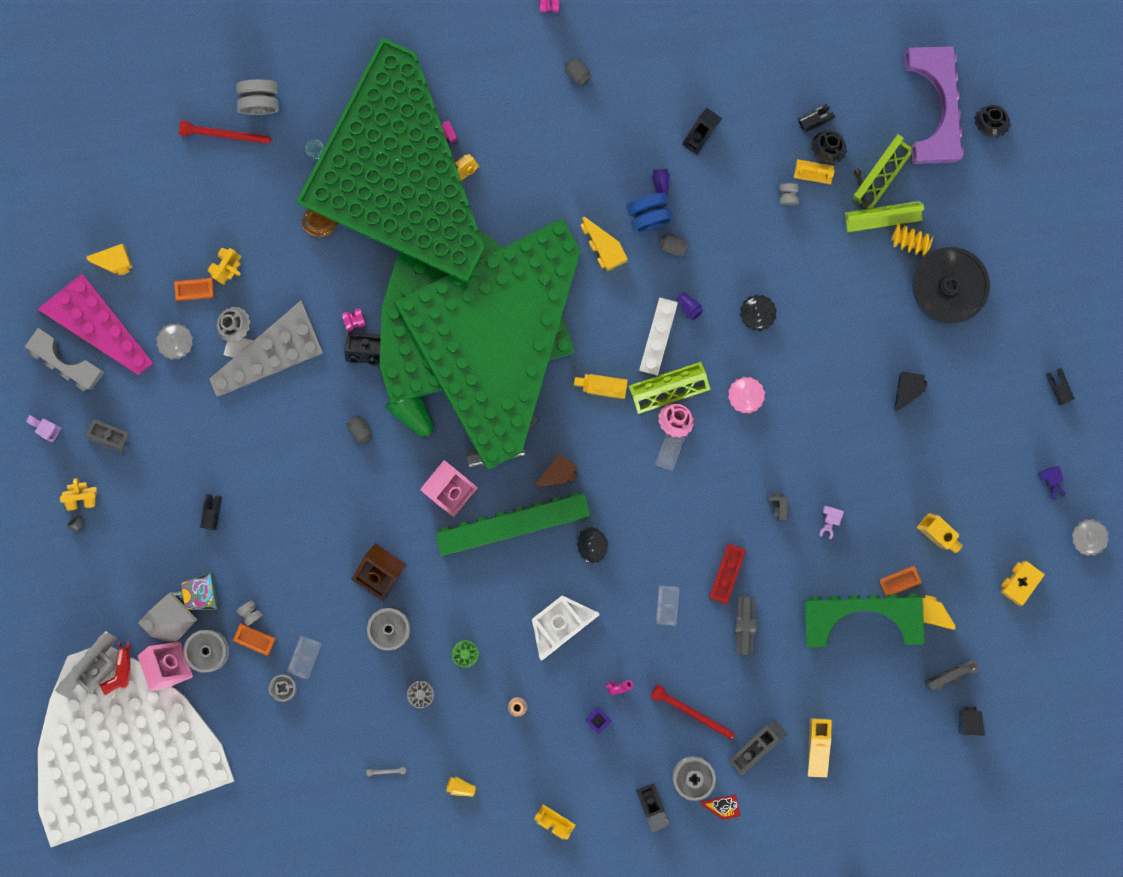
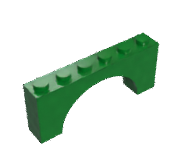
[805,593,925,647]

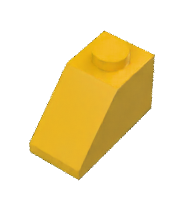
[86,244,133,275]
[923,595,956,630]

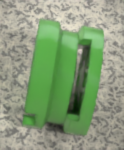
[452,640,479,668]

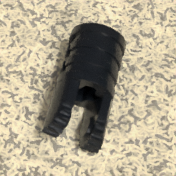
[798,103,836,133]
[1046,368,1075,406]
[199,494,222,531]

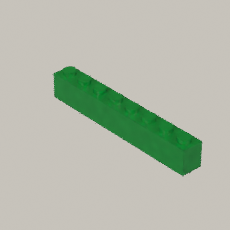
[436,491,590,556]

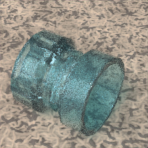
[305,139,324,161]

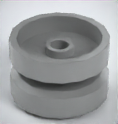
[236,79,279,115]
[367,608,411,651]
[184,630,230,673]
[672,756,716,801]

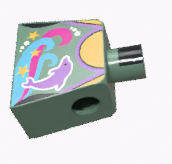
[173,573,219,610]

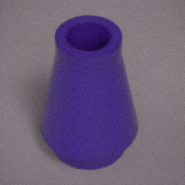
[651,169,670,196]
[676,292,704,320]

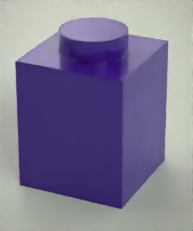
[584,706,612,734]

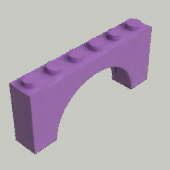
[904,46,964,164]

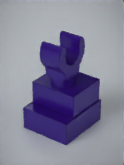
[1038,466,1066,500]

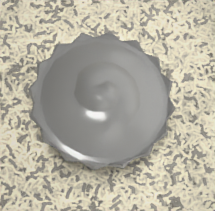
[217,307,250,343]
[156,323,193,360]
[1072,519,1109,556]

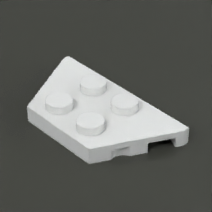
[532,596,600,661]

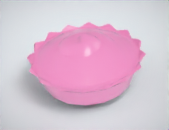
[728,376,765,414]
[658,403,694,438]

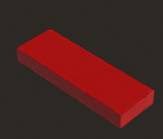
[709,544,746,604]

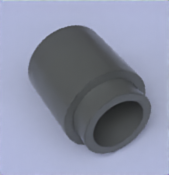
[564,58,592,87]
[659,233,689,257]
[346,415,373,444]

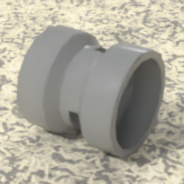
[779,183,799,206]
[237,600,263,627]

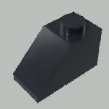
[682,108,722,155]
[894,371,927,411]
[958,706,985,736]
[636,783,670,832]

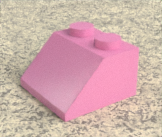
[420,460,478,517]
[138,641,193,691]

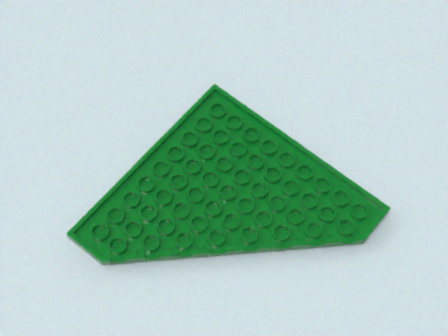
[296,38,485,283]
[394,218,581,471]

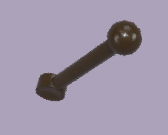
[854,169,869,208]

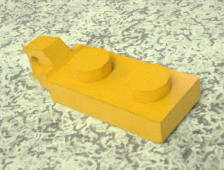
[574,374,628,399]

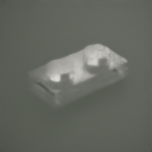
[655,434,686,472]

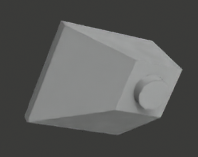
[138,592,197,643]

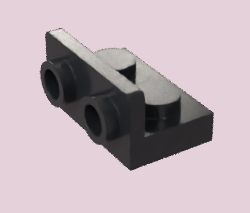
[344,332,380,365]

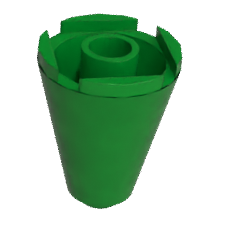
[384,396,435,438]

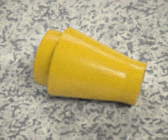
[446,776,476,797]

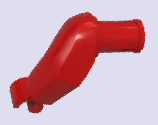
[99,641,131,695]

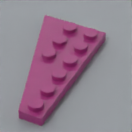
[37,274,154,375]

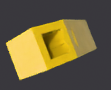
[580,217,628,271]
[808,718,832,777]

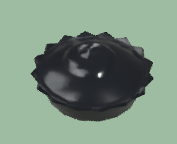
[974,105,1011,137]
[811,131,847,164]
[740,294,777,331]
[576,527,608,564]

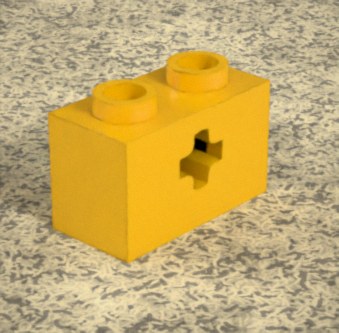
[1000,561,1045,606]

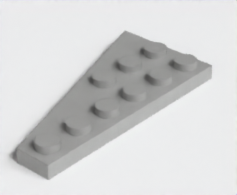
[209,300,323,397]

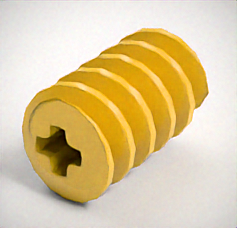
[890,223,934,258]

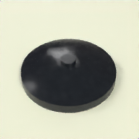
[912,247,990,324]

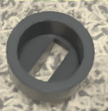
[67,516,84,533]

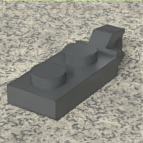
[925,658,979,691]

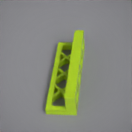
[852,134,911,209]
[844,201,924,232]
[629,362,710,414]

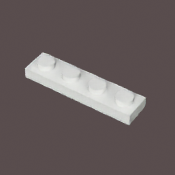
[639,297,678,376]

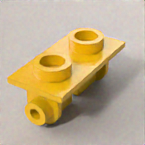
[455,154,479,181]
[794,159,835,185]
[534,804,576,840]

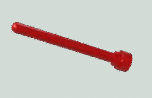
[179,120,271,143]
[650,684,735,739]

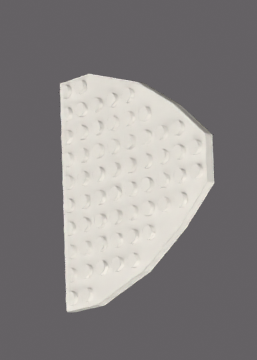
[38,646,235,847]

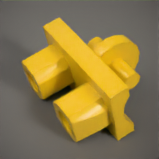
[208,248,242,285]
[60,478,98,511]

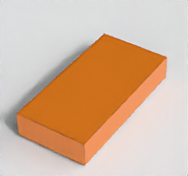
[174,278,215,301]
[878,566,922,598]
[233,623,276,656]

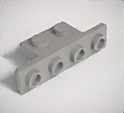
[55,631,117,697]

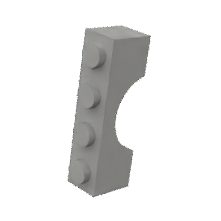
[25,328,105,391]

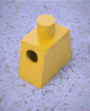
[916,513,963,553]

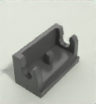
[85,419,130,455]

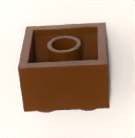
[535,453,578,488]
[352,543,407,601]

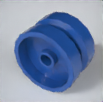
[626,193,674,232]

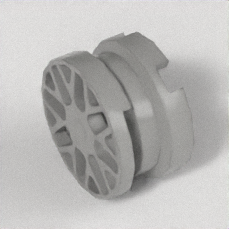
[269,675,297,702]
[407,681,435,708]

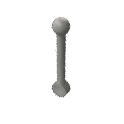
[366,766,406,777]

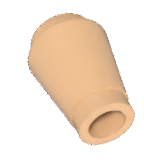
[508,697,527,717]

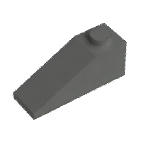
[729,720,788,776]

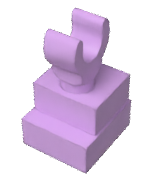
[26,415,62,443]
[819,505,844,539]

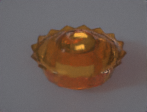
[301,209,338,238]

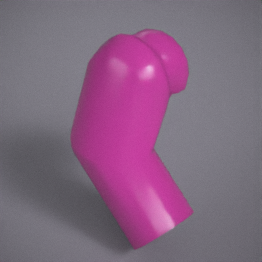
[606,680,634,695]

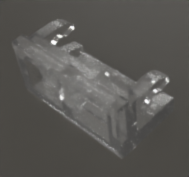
[656,585,680,626]
[287,635,322,679]

